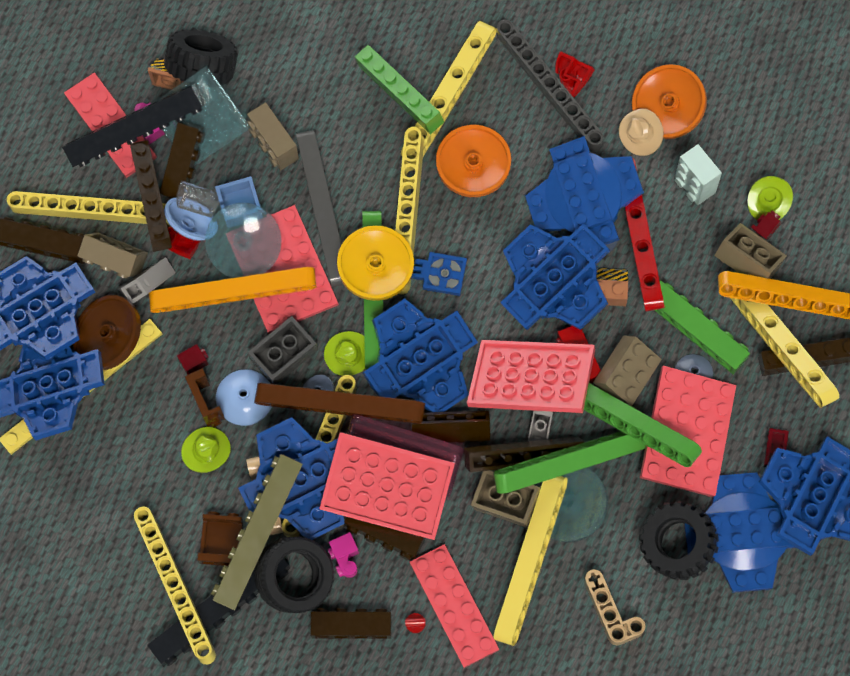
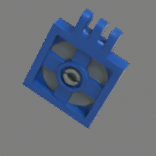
[412,252,467,296]

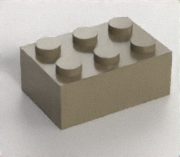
[247,102,299,171]
[714,223,787,279]
[78,232,148,278]
[593,336,662,407]
[471,470,540,528]

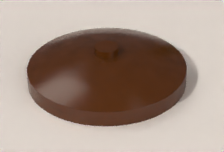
[73,295,141,370]

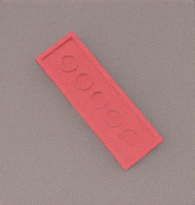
[64,72,157,178]
[410,544,499,668]

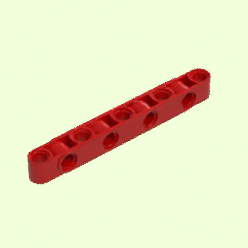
[624,158,665,311]

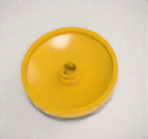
[337,226,414,301]

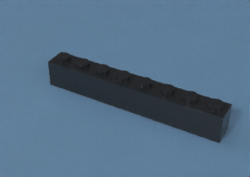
[62,83,206,167]
[147,558,290,667]

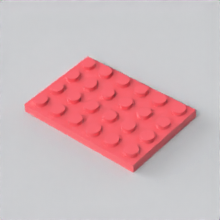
[225,205,339,334]
[467,340,595,413]
[640,366,736,497]
[319,432,455,540]

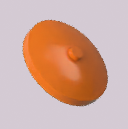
[632,64,707,139]
[436,125,511,197]

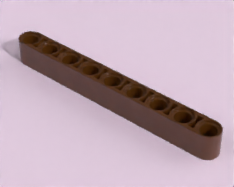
[254,383,425,424]

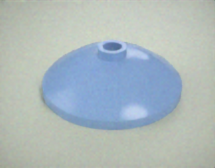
[164,197,217,241]
[216,370,272,426]

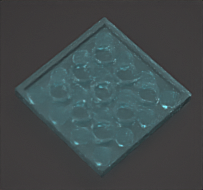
[153,66,251,166]

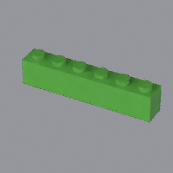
[355,45,444,135]
[655,281,750,375]

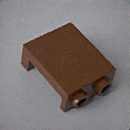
[185,368,225,427]
[197,512,243,566]

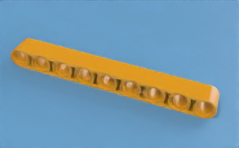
[149,267,317,313]
[718,271,850,319]

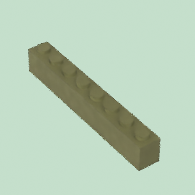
[211,454,303,610]

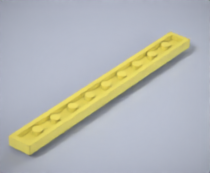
[0,319,163,455]

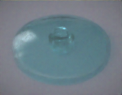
[205,203,281,278]
[535,468,608,543]

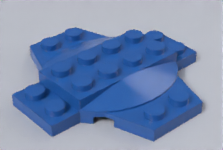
[525,136,644,245]
[500,223,610,330]
[0,256,96,360]
[362,299,478,412]
[0,345,105,440]
[238,417,344,540]
[759,436,850,556]
[684,472,796,593]

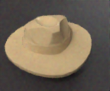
[619,109,664,156]

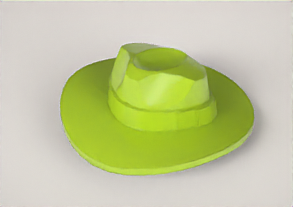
[747,176,793,220]
[324,331,365,376]
[181,427,231,473]

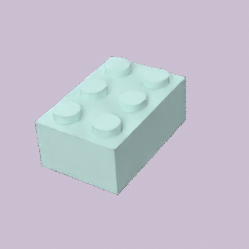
[675,144,722,205]

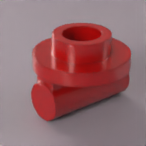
[405,613,426,633]

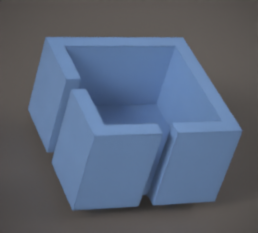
[215,176,263,228]

